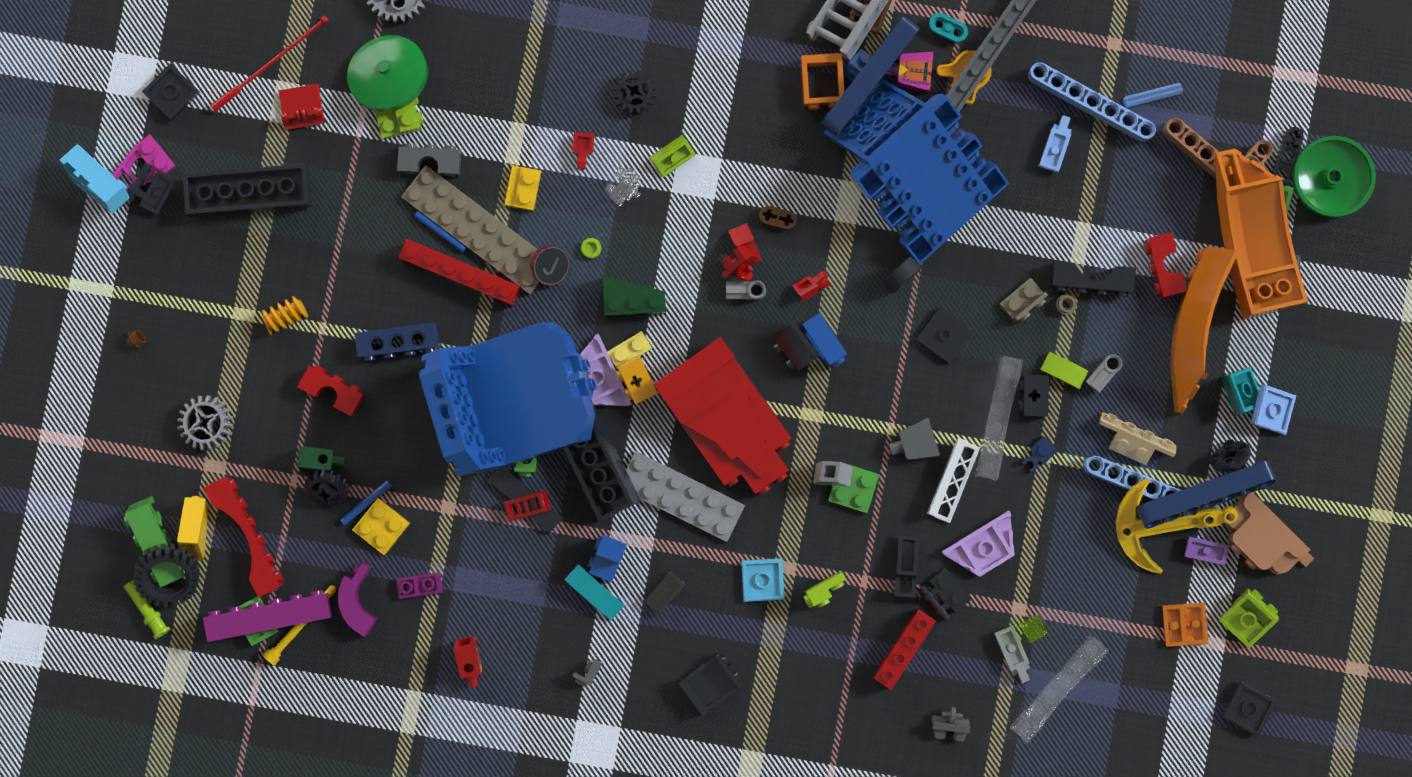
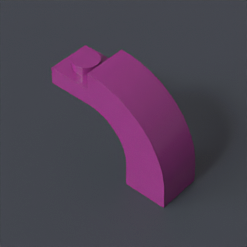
[338,562,378,637]

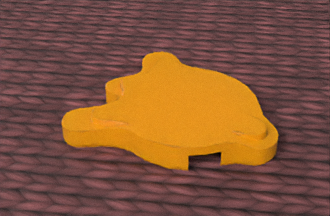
[936,50,992,105]

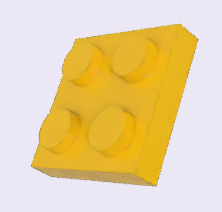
[352,498,410,555]

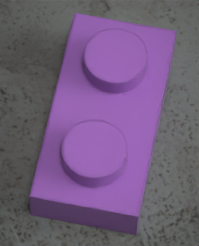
[1184,537,1229,565]

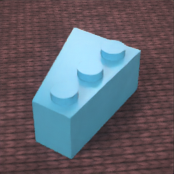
[60,144,130,214]

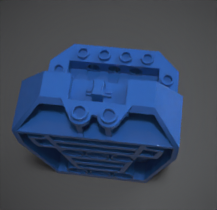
[419,322,597,476]

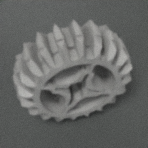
[177,395,233,450]

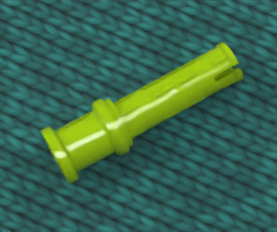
[123,580,171,640]

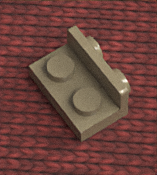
[999,278,1048,323]

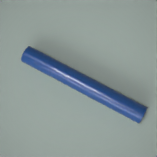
[414,210,467,253]
[340,480,392,525]

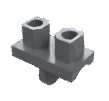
[932,707,970,741]

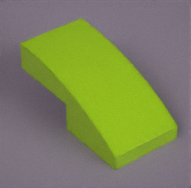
[1040,352,1089,390]

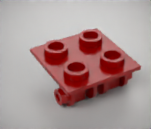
[278,84,325,130]

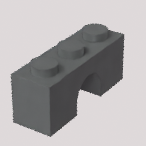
[397,144,461,177]

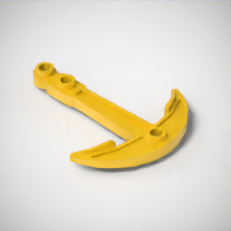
[1116,478,1238,574]

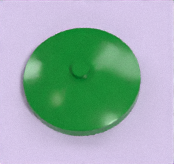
[347,35,428,112]
[1293,136,1376,218]

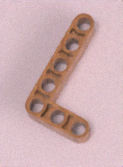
[1163,118,1273,179]

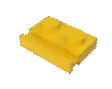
[504,165,541,211]

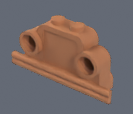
[1223,492,1314,574]

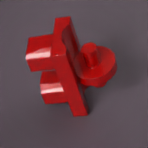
[721,245,759,282]

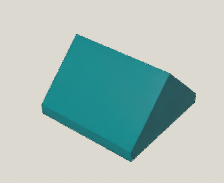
[1220,367,1259,415]

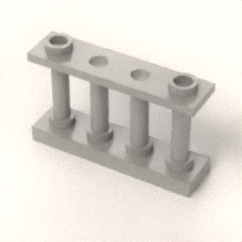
[806,0,889,61]

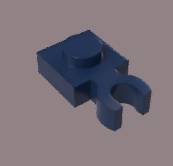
[1021,436,1058,472]

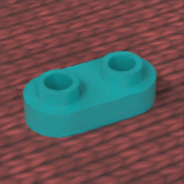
[929,13,968,43]

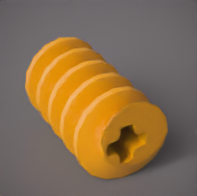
[262,296,308,335]

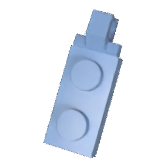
[1038,115,1071,173]

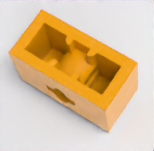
[616,355,658,404]

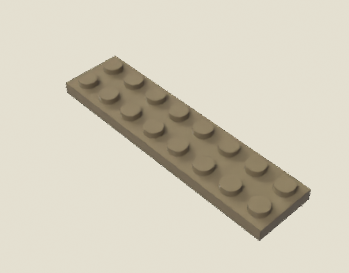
[401,165,539,295]

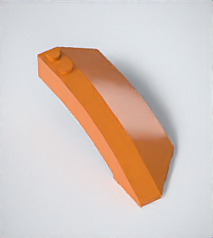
[1215,149,1308,320]
[1170,246,1239,415]

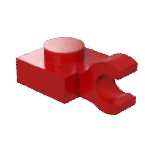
[572,132,595,170]
[792,271,831,301]

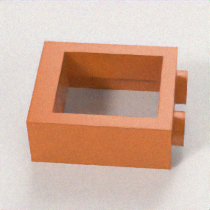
[800,53,844,110]

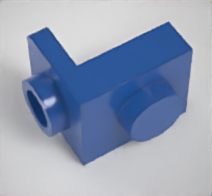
[843,49,871,82]

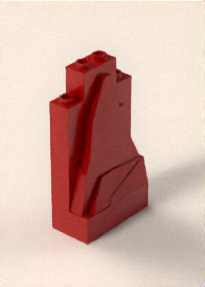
[653,337,791,495]

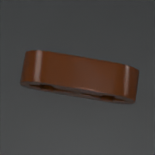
[759,206,797,230]

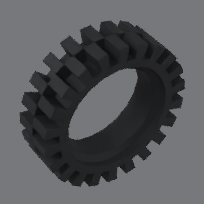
[134,543,200,607]

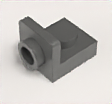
[573,659,603,687]

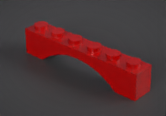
[399,239,521,307]
[204,476,284,598]

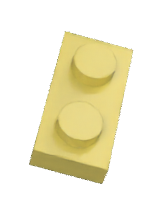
[607,331,652,369]

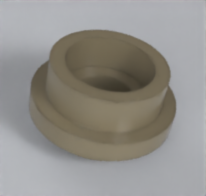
[1056,294,1077,315]

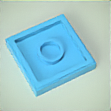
[741,559,784,602]

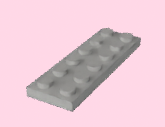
[626,451,745,542]

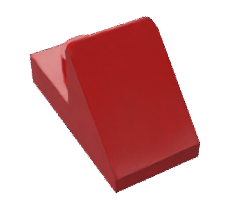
[728,223,762,266]

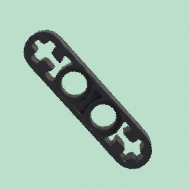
[1271,127,1304,186]

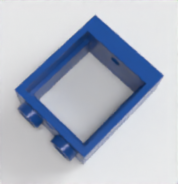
[801,313,847,368]

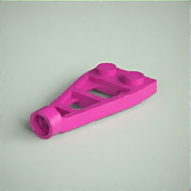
[112,134,177,193]

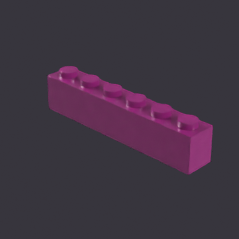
[203,590,332,642]

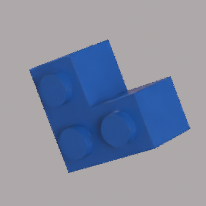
[587,535,627,582]

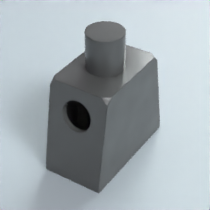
[888,418,940,460]

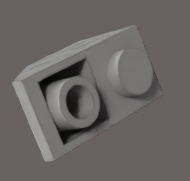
[813,461,853,487]

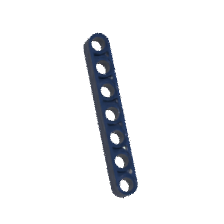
[821,16,920,136]
[1137,461,1277,529]

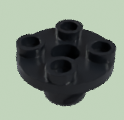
[1209,439,1251,473]

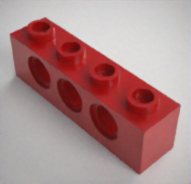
[872,609,936,690]

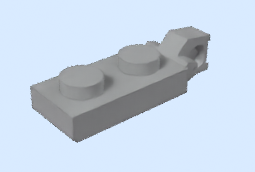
[994,625,1030,683]

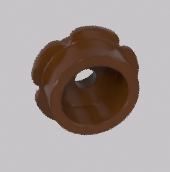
[127,330,146,349]

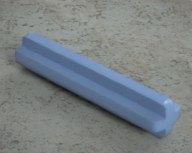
[1123,83,1183,108]

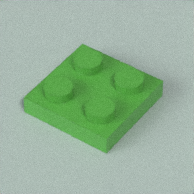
[828,464,880,513]

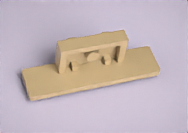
[1099,412,1176,465]

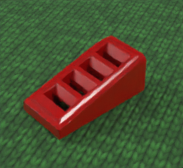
[503,490,551,522]

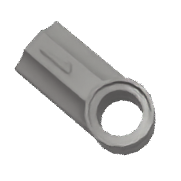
[726,280,766,301]
[1086,355,1122,393]

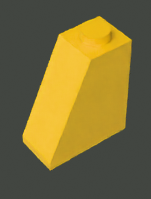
[177,496,208,560]

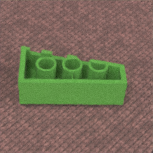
[124,496,185,587]

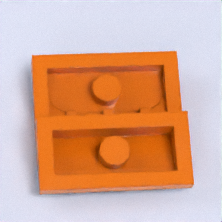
[1163,602,1209,647]

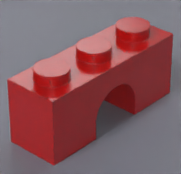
[1143,232,1187,299]
[297,365,365,417]

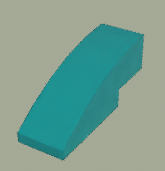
[565,564,625,620]

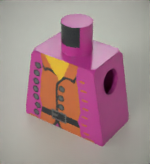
[886,52,933,94]

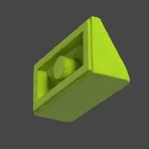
[649,136,696,177]

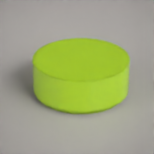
[581,238,601,259]

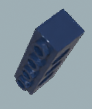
[355,322,441,362]

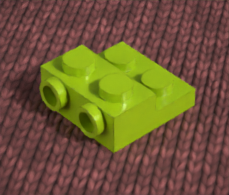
[375,97,424,140]
[803,572,846,608]
[1219,588,1279,648]

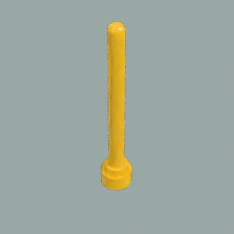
[262,585,336,666]

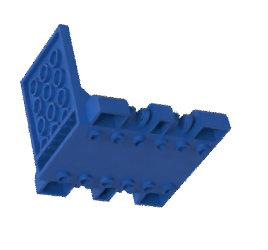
[823,79,1009,265]

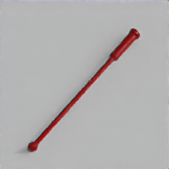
[210,16,328,113]

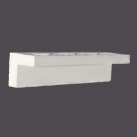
[927,438,980,523]

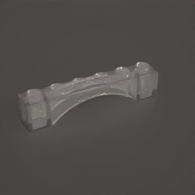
[975,356,1023,481]
[1009,636,1109,743]

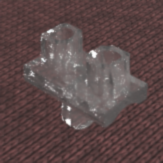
[604,167,641,206]

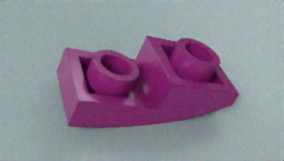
[396,572,443,599]

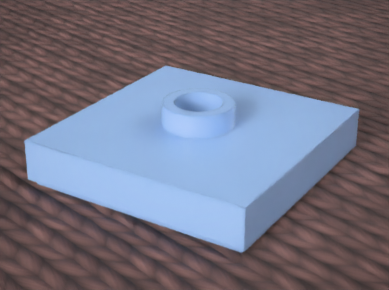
[1250,384,1296,435]

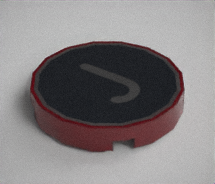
[530,245,570,286]

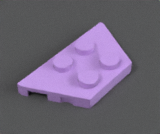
[580,334,632,406]
[941,511,1015,577]

